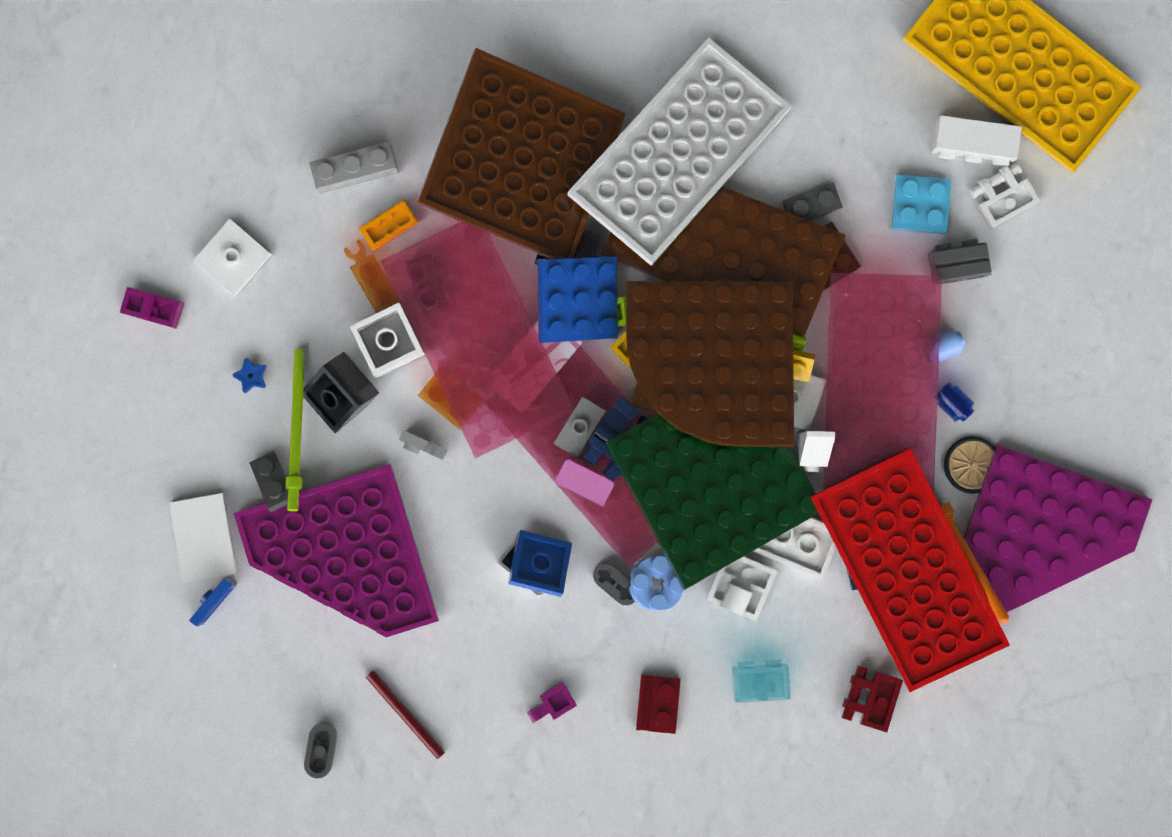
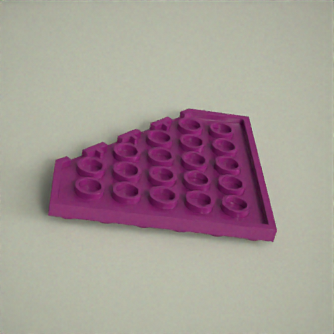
[963,445,1153,618]
[234,464,439,637]

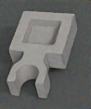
[399,430,447,460]

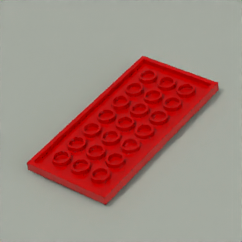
[811,447,1010,692]

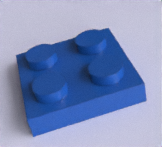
[508,530,572,597]

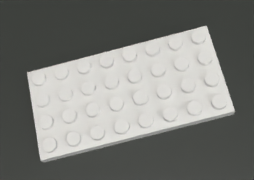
[567,37,792,265]

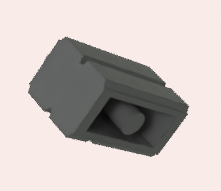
[928,239,992,285]

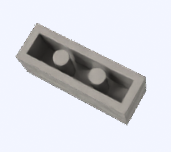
[309,141,399,194]

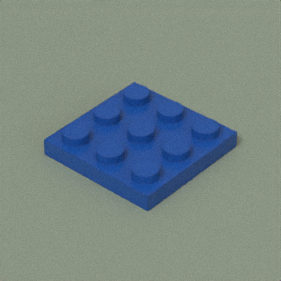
[537,256,617,343]

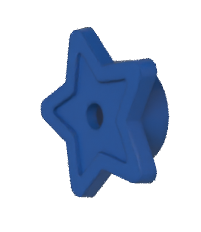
[232,358,267,393]

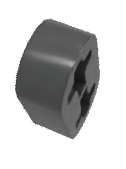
[593,563,635,605]

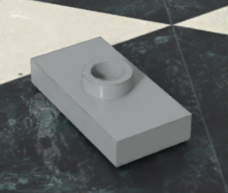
[554,397,606,458]

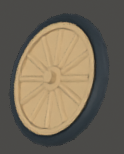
[944,436,995,494]

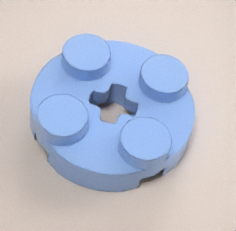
[629,556,684,611]

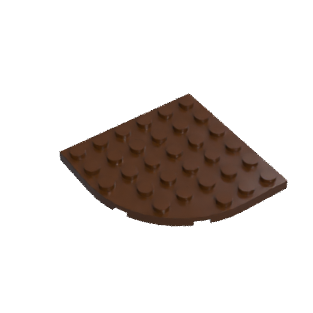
[626,281,794,447]

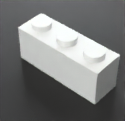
[931,116,1022,167]

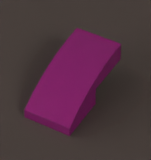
[119,287,184,329]

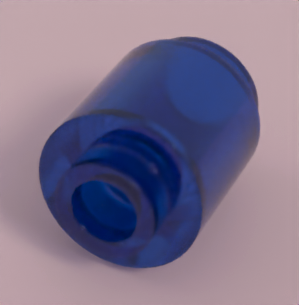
[934,382,975,422]

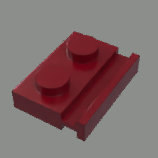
[636,674,681,734]

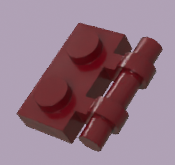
[841,665,903,733]

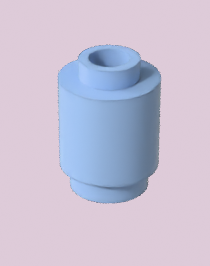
[922,328,965,363]

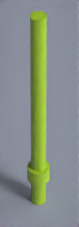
[285,349,305,511]

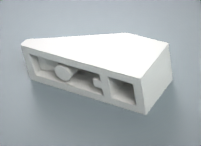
[797,431,835,472]

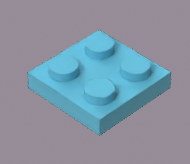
[891,174,951,235]

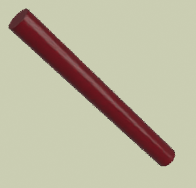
[365,670,445,759]

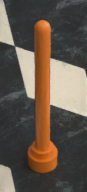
[940,502,1009,624]

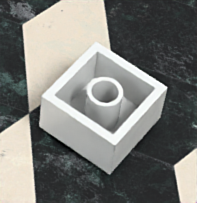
[350,303,426,378]

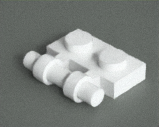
[969,163,1041,230]

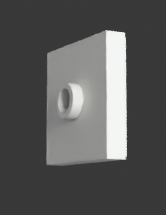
[194,218,272,295]
[794,375,827,431]

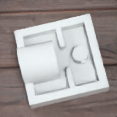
[706,556,778,622]

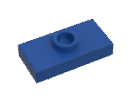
[189,577,236,627]

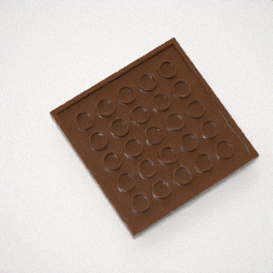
[417,48,626,259]

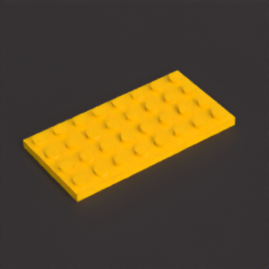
[903,0,1142,173]

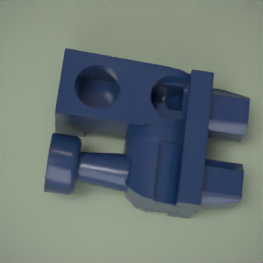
[582,397,648,481]

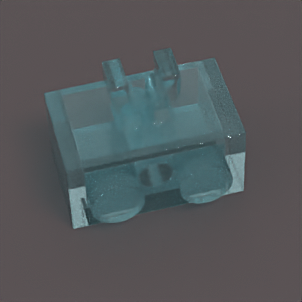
[732,659,791,703]

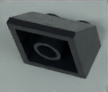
[303,352,379,433]

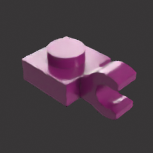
[527,681,577,723]

